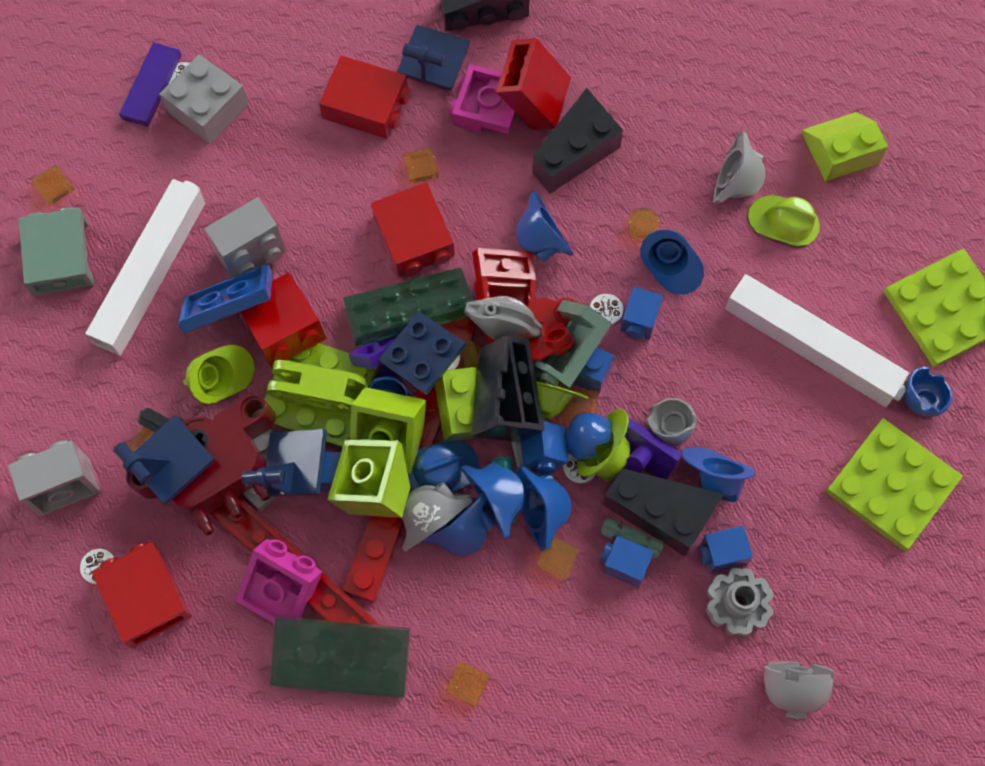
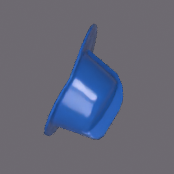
[640,229,704,294]
[408,440,479,492]
[681,447,755,503]

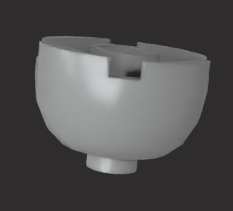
[764,662,833,719]

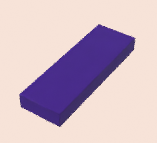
[119,42,182,127]

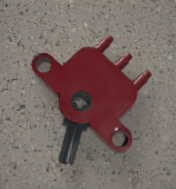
[126,394,276,536]

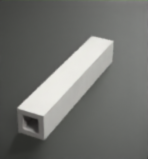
[85,179,205,356]
[725,274,909,407]

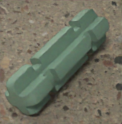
[601,518,664,558]

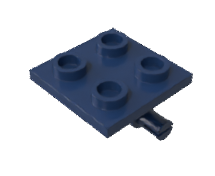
[397,25,471,91]
[379,311,467,395]
[113,415,216,505]
[242,429,327,497]

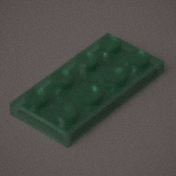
[343,267,473,346]
[270,616,411,698]

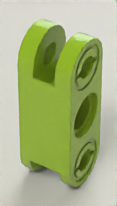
[266,360,367,413]

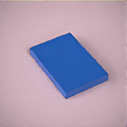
[178,264,273,333]

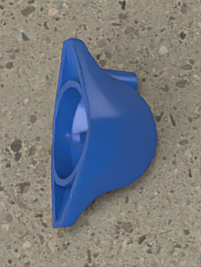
[516,191,574,262]
[461,461,524,540]
[515,467,571,551]
[421,492,496,556]

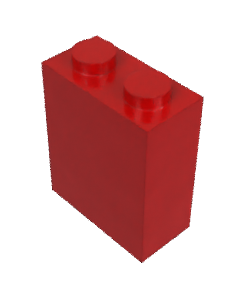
[496,38,571,130]
[319,55,411,139]
[370,182,455,277]
[240,272,327,368]
[91,541,192,648]

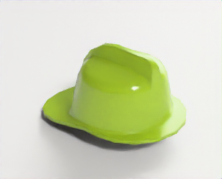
[748,195,820,247]
[183,344,255,404]
[536,379,589,419]
[577,409,630,481]

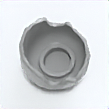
[647,398,697,445]

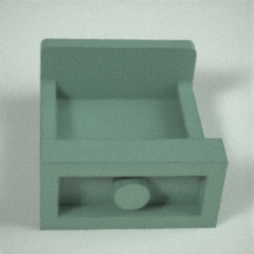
[19,207,94,296]
[533,300,612,388]

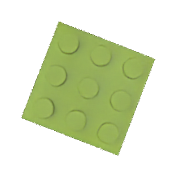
[884,248,985,368]
[257,343,379,450]
[825,418,963,552]

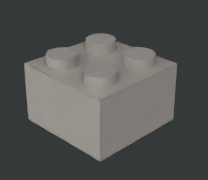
[159,54,249,144]
[204,197,286,278]
[8,440,101,517]

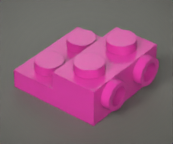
[449,64,516,134]
[235,539,323,633]

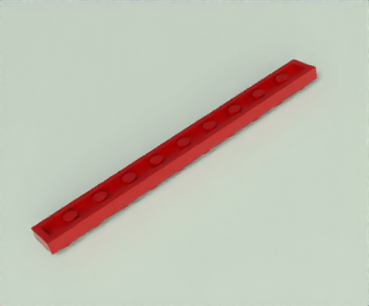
[343,301,478,603]

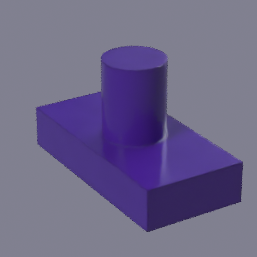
[349,327,403,377]
[625,418,683,480]

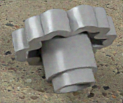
[706,568,774,637]

